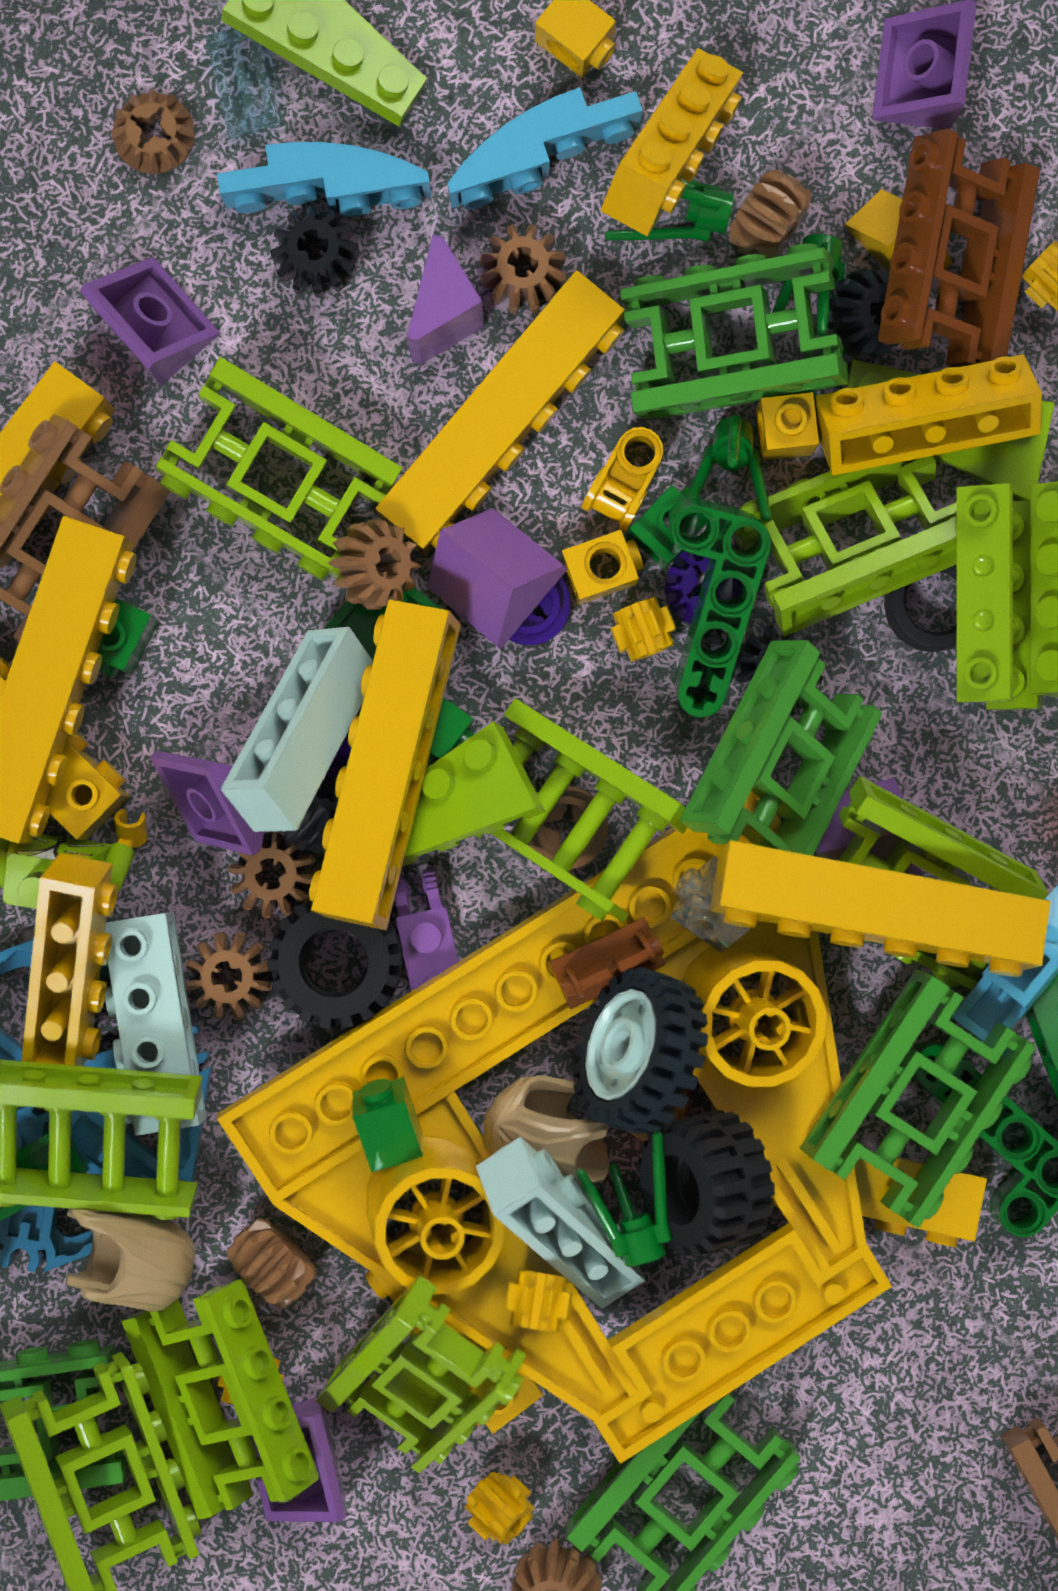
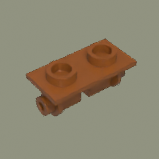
[548,917,666,1010]

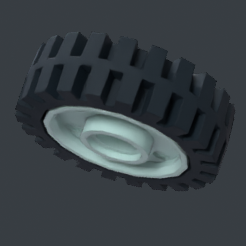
[572,967,708,1134]

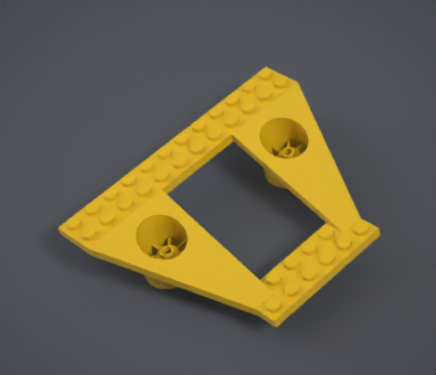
[217,791,892,1464]

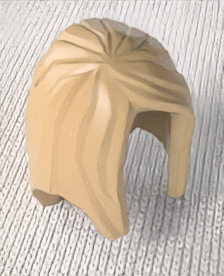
[483,1075,609,1183]
[65,1208,196,1312]

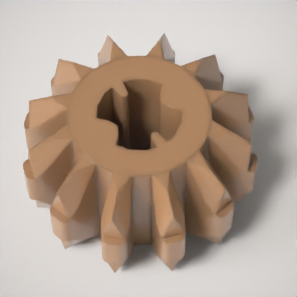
[729,169,811,259]
[480,223,566,314]
[328,519,421,610]
[228,831,316,918]
[185,932,273,1020]
[226,1218,316,1309]
[511,1537,602,1591]

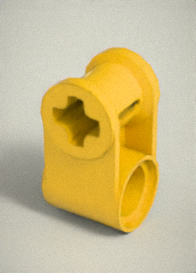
[581,427,663,532]

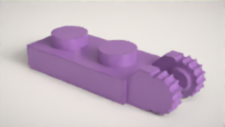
[395,867,458,991]

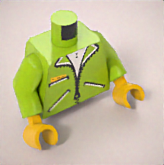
[0,809,148,909]

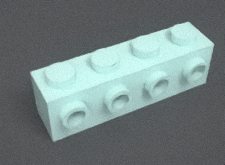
[220,627,373,832]
[102,912,207,1136]
[476,1136,645,1309]

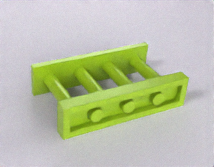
[956,483,1043,710]
[475,698,688,923]
[0,1060,203,1220]

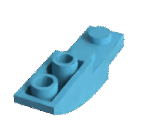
[447,87,643,210]
[217,142,431,217]
[952,885,1058,1042]

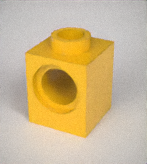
[535,0,617,79]
[755,392,819,461]
[561,530,644,606]

